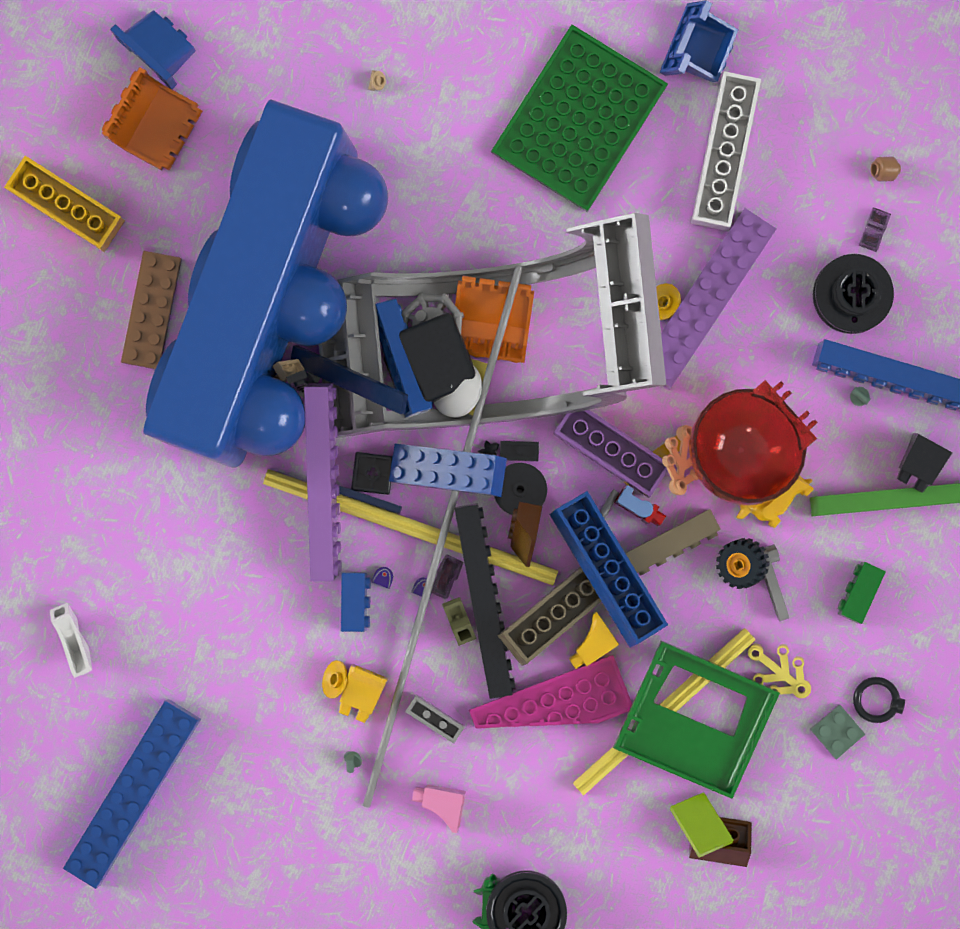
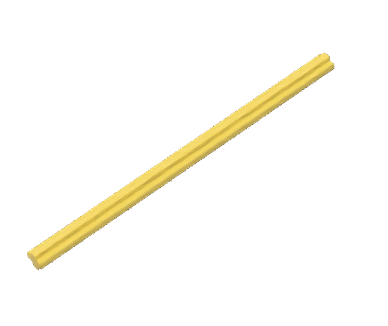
[263,469,558,586]

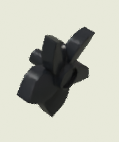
[477,440,499,455]

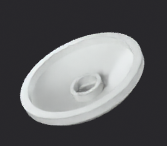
[434,365,482,418]

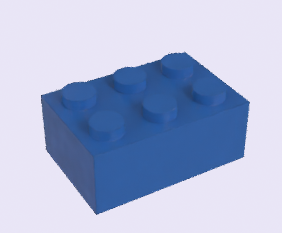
[341,573,371,632]

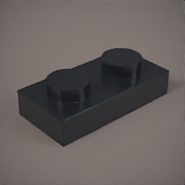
[500,441,539,462]

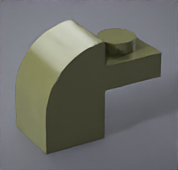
[442,597,477,646]

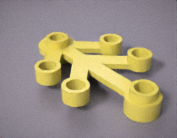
[748,644,811,698]

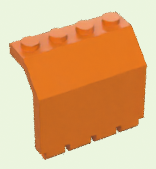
[102,67,203,171]
[455,276,534,363]

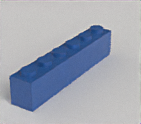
[375,299,433,418]

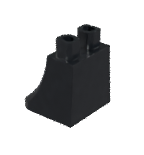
[897,433,953,493]

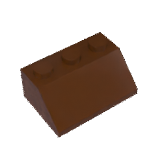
[508,502,542,567]
[689,817,752,867]

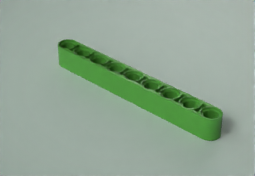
[809,483,960,517]

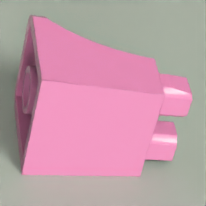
[412,785,466,833]

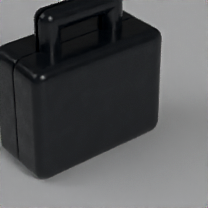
[384,313,476,404]

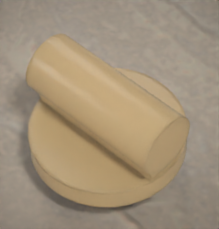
[368,70,386,91]

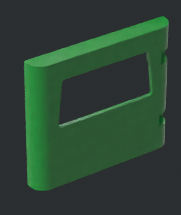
[613,641,780,799]

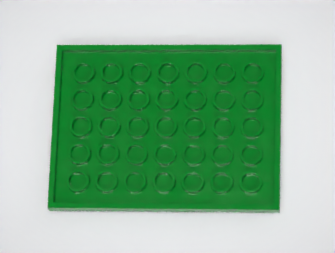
[491,24,668,212]

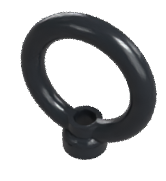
[853,677,905,723]

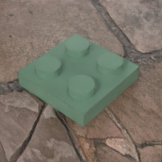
[810,705,865,759]

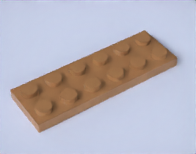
[121,251,182,369]

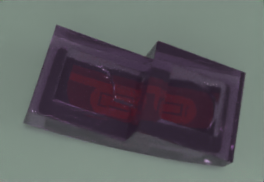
[859,207,891,252]
[431,554,463,599]

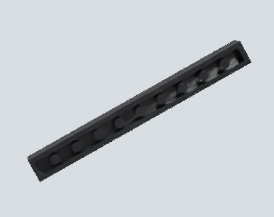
[454,503,516,699]

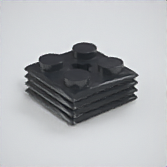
[351,452,393,495]

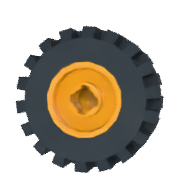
[716,538,770,589]

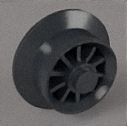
[494,463,547,515]

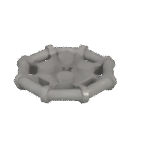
[402,292,464,334]

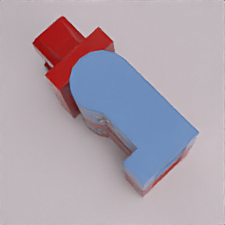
[614,485,666,526]

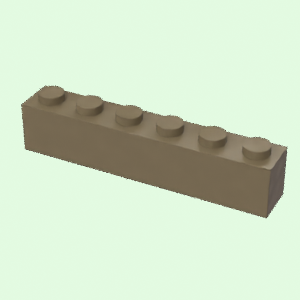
[625,509,721,576]

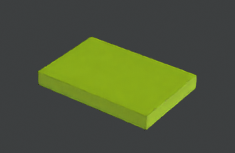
[670,792,733,858]

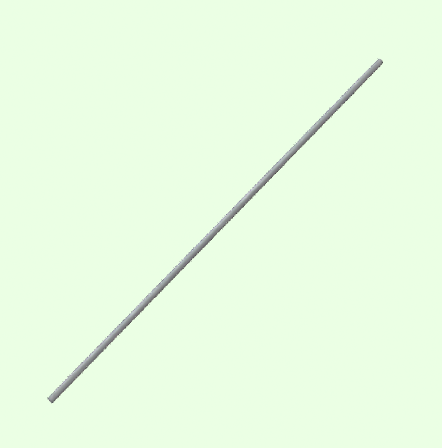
[363,266,523,808]

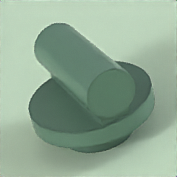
[850,387,871,406]
[344,751,362,773]

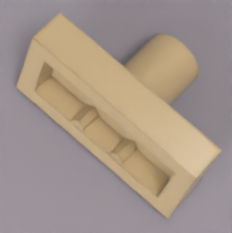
[273,359,305,382]

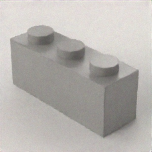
[405,694,465,744]

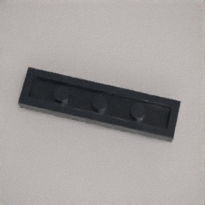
[286,370,315,393]

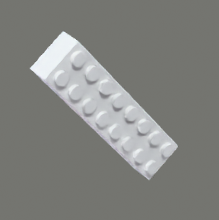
[691,71,761,231]

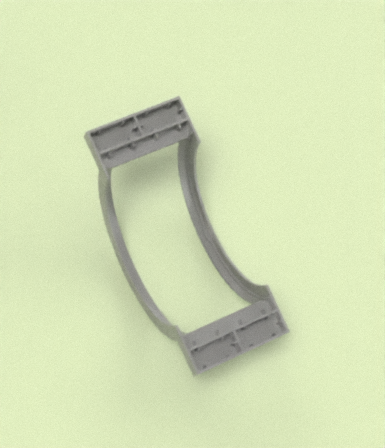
[319,213,666,438]

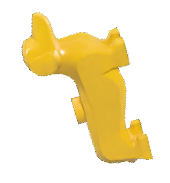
[736,474,814,528]

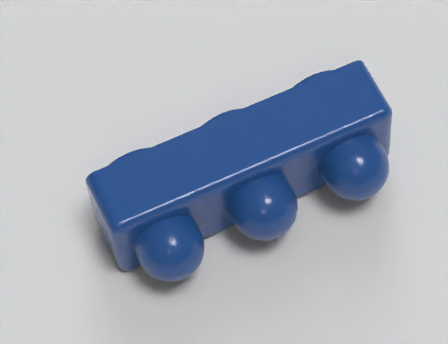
[143,99,388,468]

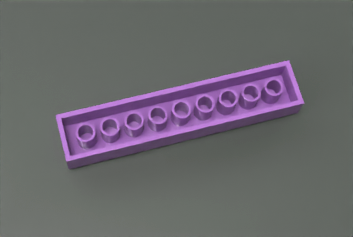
[661,208,776,389]
[304,383,342,581]

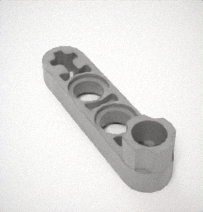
[763,544,789,622]

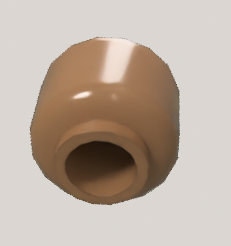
[871,157,901,181]

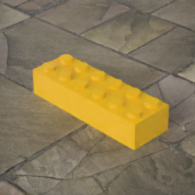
[4,156,125,252]

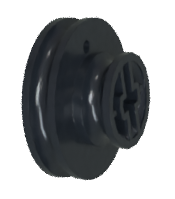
[812,254,894,334]
[486,870,567,929]

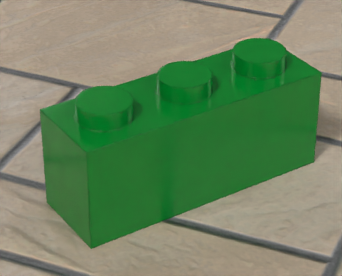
[837,562,886,624]

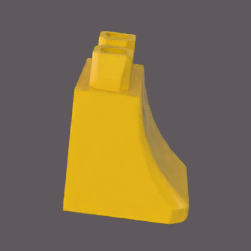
[569,611,619,669]
[339,664,388,723]

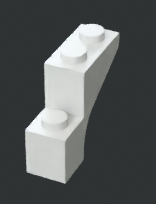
[50,603,92,678]

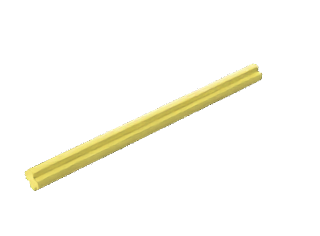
[573,628,755,796]

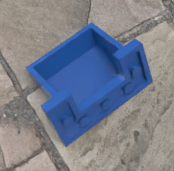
[659,0,739,82]
[110,10,196,90]

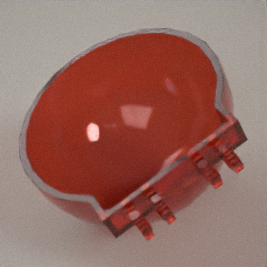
[689,380,818,506]

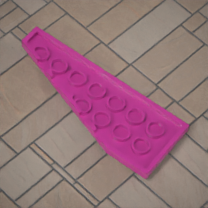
[469,655,632,728]

